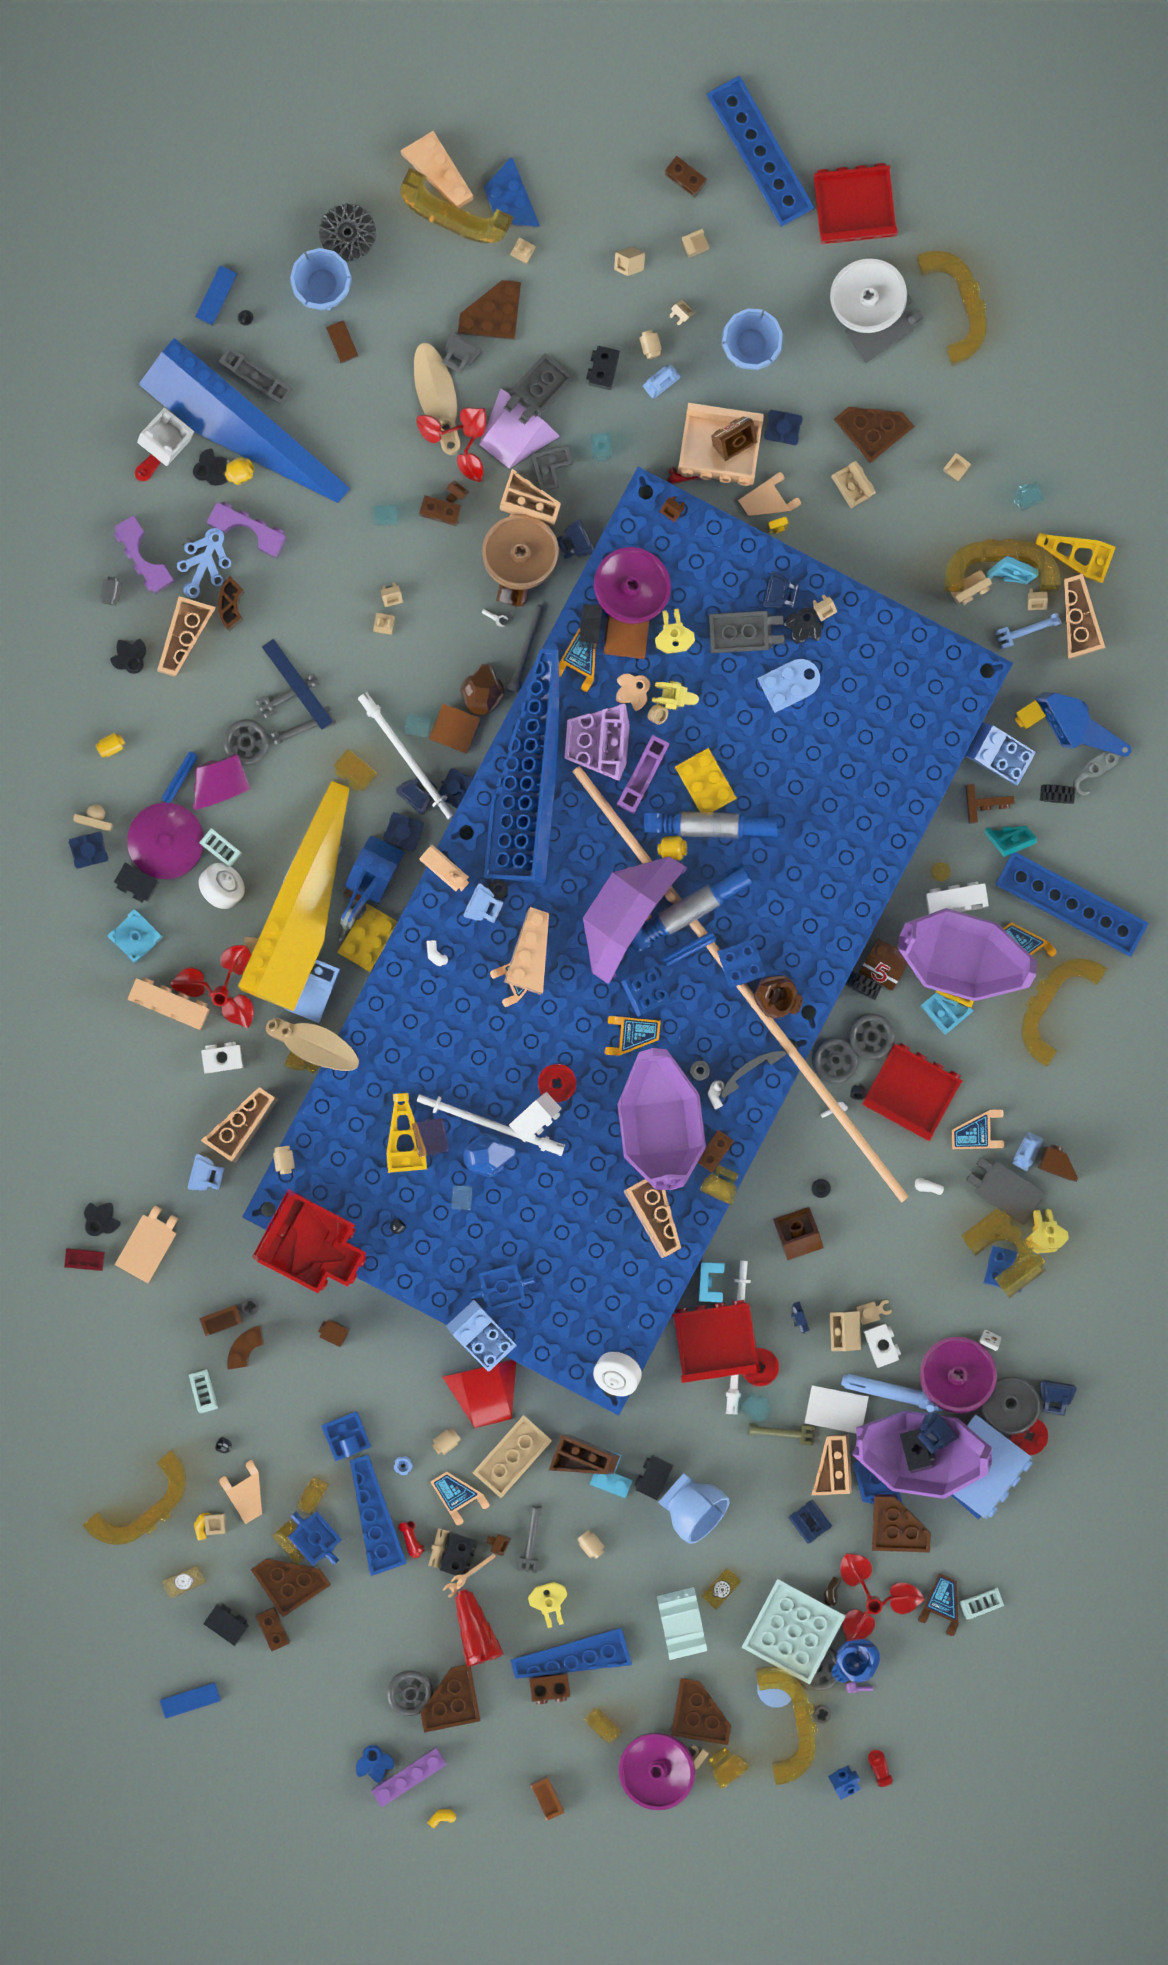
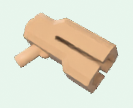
[419,845,469,892]

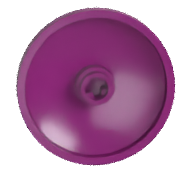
[594,547,671,624]
[127,803,204,879]
[919,1337,997,1413]
[619,1732,696,1810]

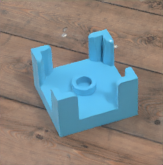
[107,909,163,964]
[698,1262,724,1302]

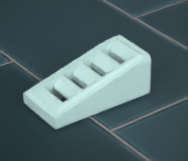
[199,828,242,867]
[189,1369,218,1413]
[960,1588,1004,1620]

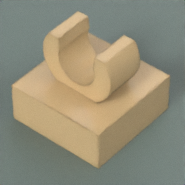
[510,237,536,264]
[670,300,696,325]
[380,582,403,607]
[1027,588,1048,610]
[813,595,837,621]
[373,613,395,635]
[691,1745,709,1769]

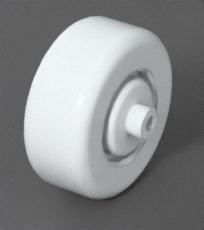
[199,863,245,909]
[593,1352,642,1396]

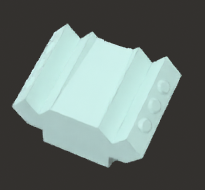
[657,1587,707,1660]

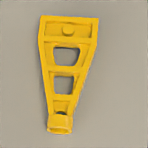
[1034,532,1116,583]
[386,1093,427,1173]

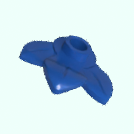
[356,1745,394,1783]

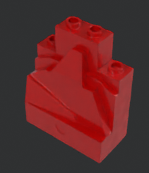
[252,1189,366,1294]

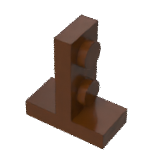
[966,784,1015,824]

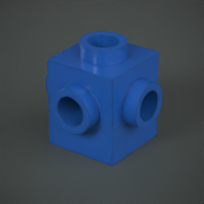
[828,1765,861,1800]

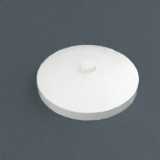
[830,259,907,333]

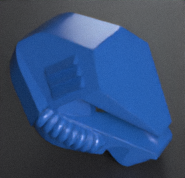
[463,1133,516,1178]
[831,1639,880,1683]

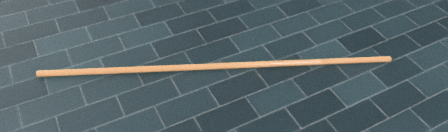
[572,766,909,1203]

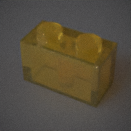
[333,749,378,792]

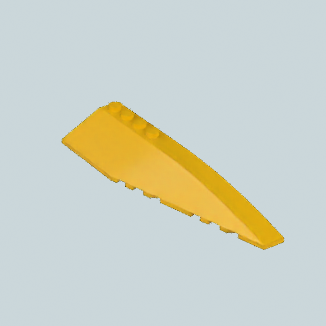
[238,781,350,1012]

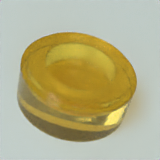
[931,862,950,882]

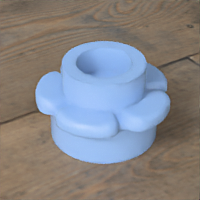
[394,1456,413,1475]

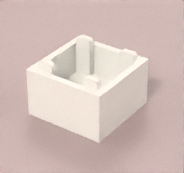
[137,407,194,466]
[509,1092,562,1142]

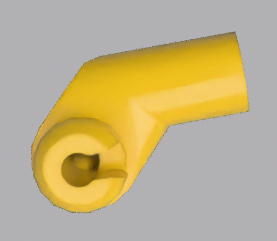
[194,1512,211,1541]
[427,1809,456,1828]

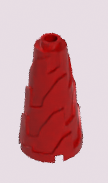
[455,1589,504,1667]

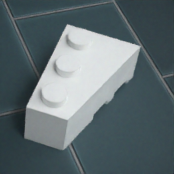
[926,882,989,914]

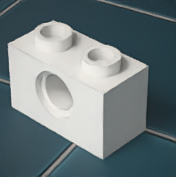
[201,1042,244,1073]
[863,1323,901,1368]

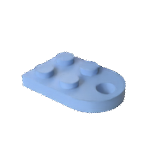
[757,659,820,713]

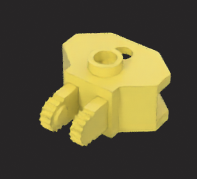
[655,608,695,654]
[652,681,699,710]
[1025,1209,1069,1254]
[528,1582,567,1628]

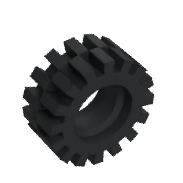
[1040,785,1075,804]
[845,971,882,1000]

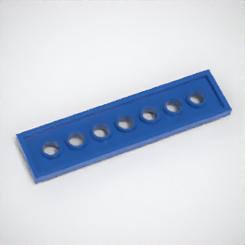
[706,75,814,227]
[995,852,1149,957]

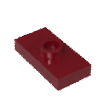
[64,1248,105,1271]

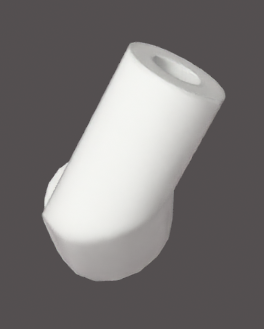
[427,940,448,966]
[708,1080,725,1109]
[915,1178,944,1195]

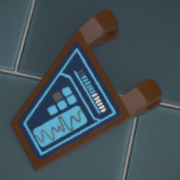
[918,1573,959,1636]

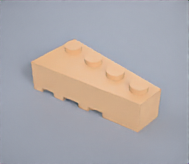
[401,131,474,210]
[1064,574,1106,660]
[157,596,216,677]
[504,907,549,995]
[127,977,210,1030]
[200,1087,279,1163]
[624,1179,681,1259]

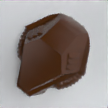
[460,664,505,715]
[754,975,803,1018]

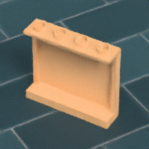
[678,403,764,486]

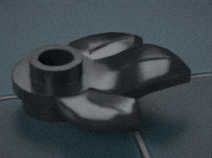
[193,448,229,486]
[784,607,822,644]
[110,638,146,674]
[84,1202,121,1236]

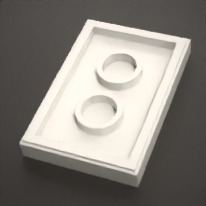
[804,1385,869,1433]

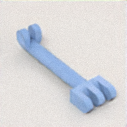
[995,613,1062,649]

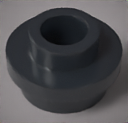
[489,879,508,899]
[811,1179,831,1198]

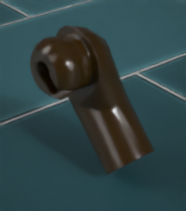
[824,1577,841,1606]

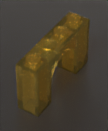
[961,1208,1046,1298]

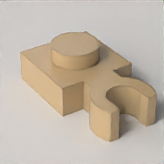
[856,1300,892,1325]

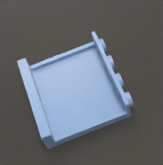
[953,1415,1033,1519]

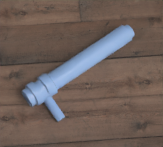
[841,1373,942,1412]

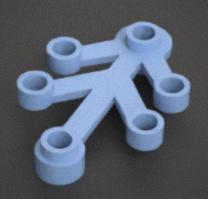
[177,528,231,598]

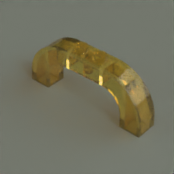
[400,168,514,243]
[917,251,987,366]
[944,539,1061,592]
[1021,959,1107,1067]
[83,1449,186,1545]
[755,1667,818,1785]

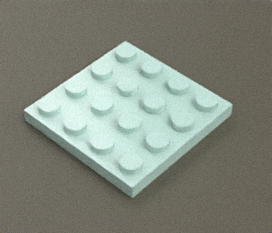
[741,1579,846,1684]

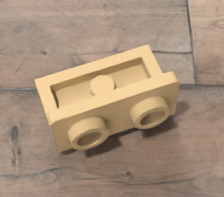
[831,461,876,509]
[949,570,992,605]

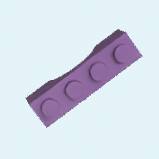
[207,502,287,559]
[113,515,174,594]
[617,735,670,814]
[371,1746,447,1807]

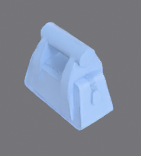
[643,364,681,399]
[463,884,504,923]
[1012,1132,1043,1171]
[188,1154,225,1191]

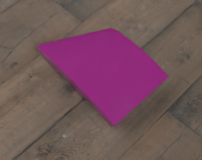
[193,754,250,810]

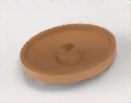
[482,515,559,590]

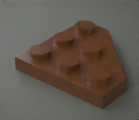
[458,280,521,340]
[834,407,915,464]
[872,1494,931,1553]
[251,1558,331,1617]
[420,1664,481,1733]
[671,1678,731,1745]

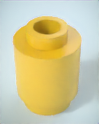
[95,732,125,758]

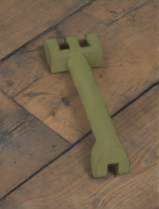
[748,1423,815,1446]

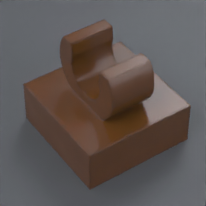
[446,480,469,503]
[659,496,685,523]
[486,1534,511,1556]

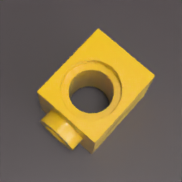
[1014,700,1046,730]

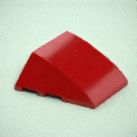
[442,1360,516,1428]

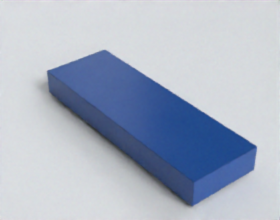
[195,265,238,326]
[160,1682,221,1719]

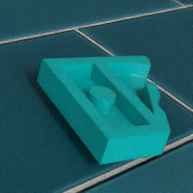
[985,826,1037,857]

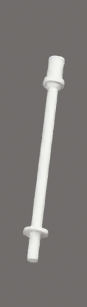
[358,692,454,820]
[417,1094,565,1156]
[726,1260,751,1414]

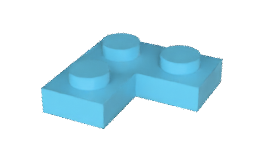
[590,1448,632,1498]

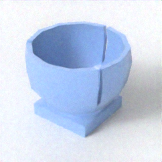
[290,248,352,311]
[721,308,783,370]
[658,1473,730,1544]

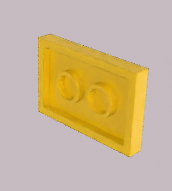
[675,748,737,813]
[337,903,397,972]

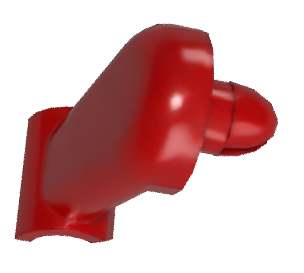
[134,454,162,482]
[666,467,702,484]
[398,1521,425,1558]
[868,1750,893,1787]

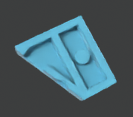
[986,556,1039,584]
[921,993,973,1035]

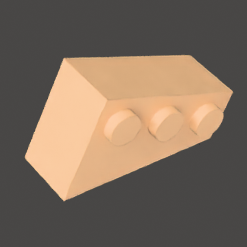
[500,469,561,527]
[811,1434,852,1496]

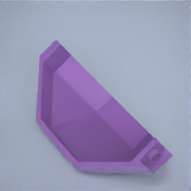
[583,857,687,984]
[898,908,1037,1001]
[618,1048,706,1190]
[852,1410,992,1499]

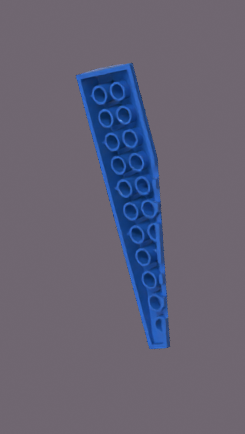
[139,338,350,503]
[484,649,559,883]

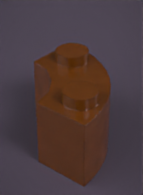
[218,576,245,632]
[227,1325,264,1370]

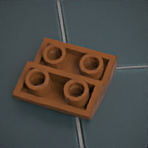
[604,616,649,659]
[428,703,481,754]

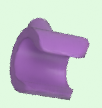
[845,1681,873,1693]

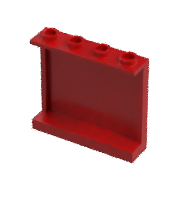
[813,163,898,245]
[861,1042,963,1141]
[672,1300,760,1383]

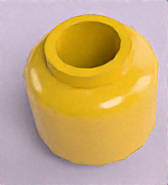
[225,457,255,485]
[658,836,687,861]

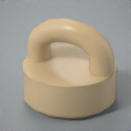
[647,704,668,725]

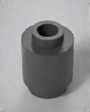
[100,576,122,606]
[690,1061,710,1081]

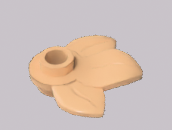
[616,674,650,711]

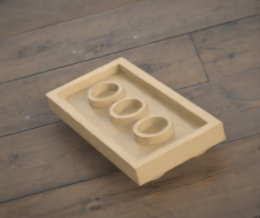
[472,1415,552,1498]

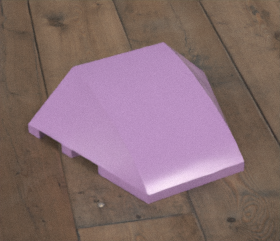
[479,389,560,469]
[565,703,630,781]

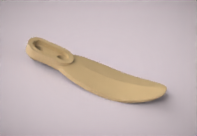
[414,343,461,455]
[266,1018,359,1071]

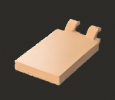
[115,1205,179,1283]

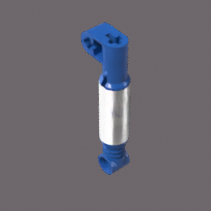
[644,812,781,838]
[631,863,753,952]

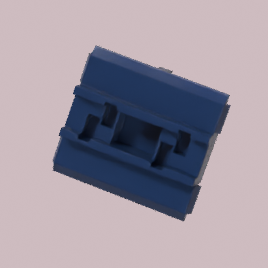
[764,409,803,446]
[438,768,473,808]
[383,812,424,852]
[69,831,108,869]
[791,1301,810,1334]
[788,1500,832,1544]

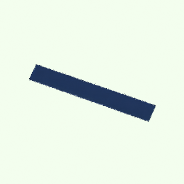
[262,639,333,730]

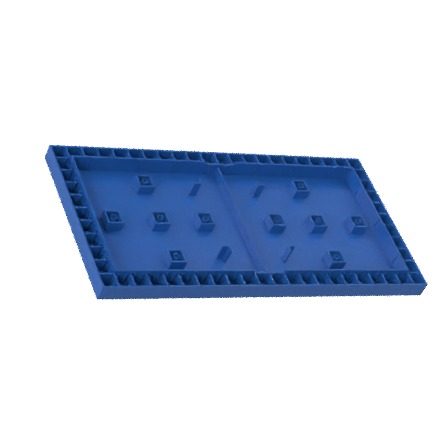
[242,467,1013,1416]

